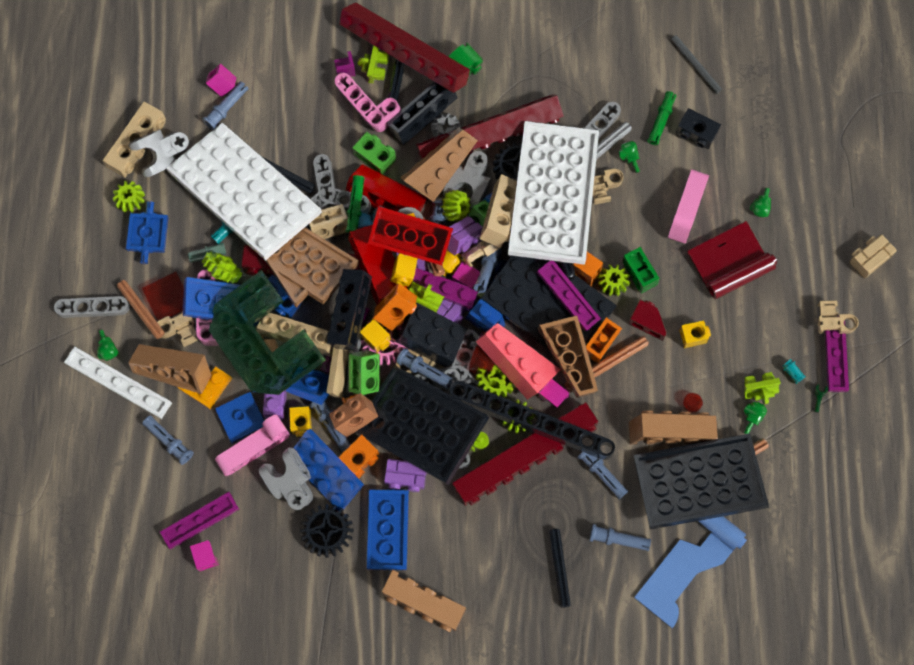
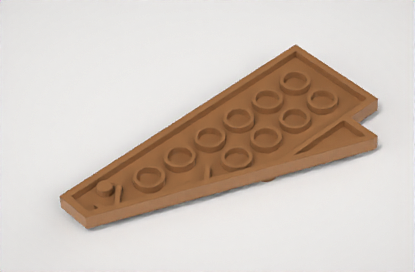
[266,227,359,307]

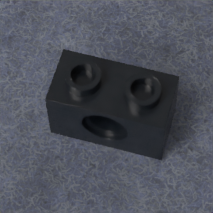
[676,108,721,150]

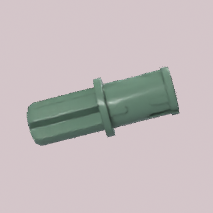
[188,243,226,263]

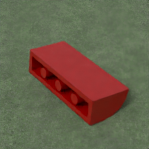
[345,164,427,212]
[348,224,407,305]

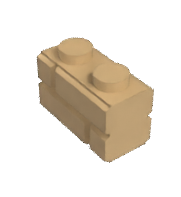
[850,235,896,278]

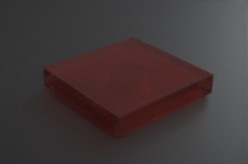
[142,271,184,321]

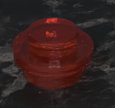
[683,393,703,412]

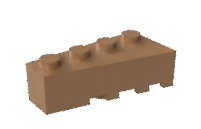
[400,127,478,202]
[537,316,598,398]
[128,344,212,394]
[629,411,718,445]
[382,570,466,633]

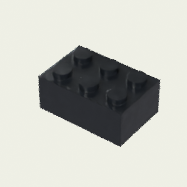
[395,303,467,368]

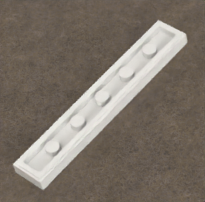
[64,346,172,419]

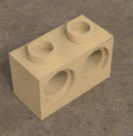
[308,204,348,239]

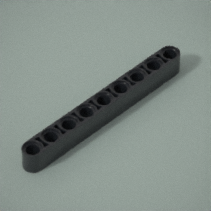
[450,381,615,460]

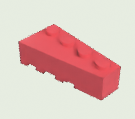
[476,323,561,400]

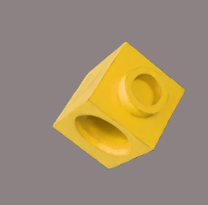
[390,253,418,287]
[360,319,391,353]
[679,320,711,348]
[289,406,312,437]

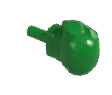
[618,141,640,173]
[750,188,771,218]
[97,330,119,361]
[744,401,767,434]

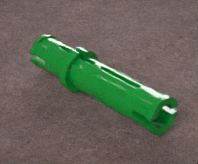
[647,91,677,146]
[346,175,365,233]

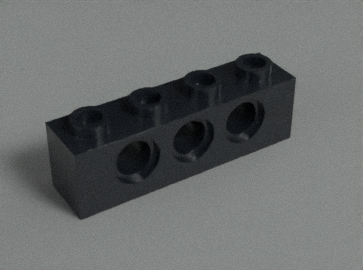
[387,82,458,145]
[327,269,372,351]

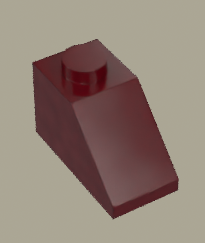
[629,300,666,341]

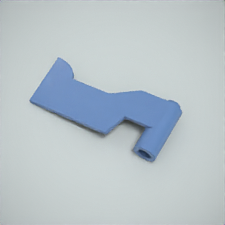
[634,516,747,628]

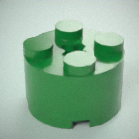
[448,42,483,80]

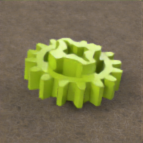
[202,252,242,284]
[476,358,516,398]

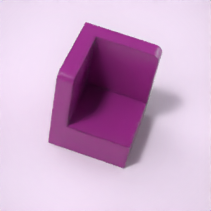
[334,51,356,77]

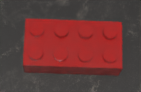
[367,206,453,266]

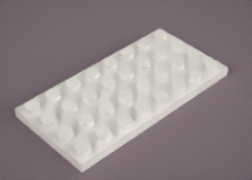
[508,121,599,265]
[167,123,322,261]

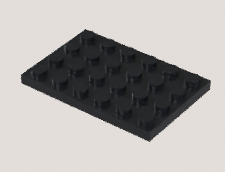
[481,255,617,350]
[356,365,490,485]
[634,433,769,530]

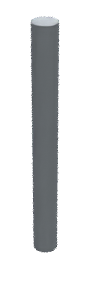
[671,35,722,94]

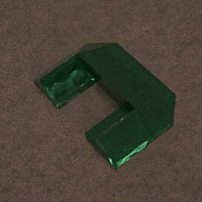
[209,270,326,395]

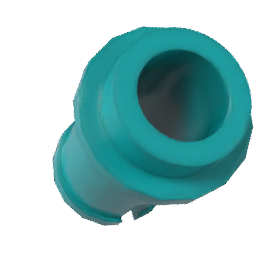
[211,222,233,244]
[782,359,806,384]

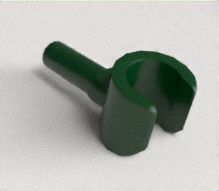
[814,384,828,413]

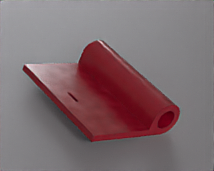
[687,221,777,300]

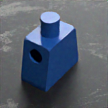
[465,299,506,333]

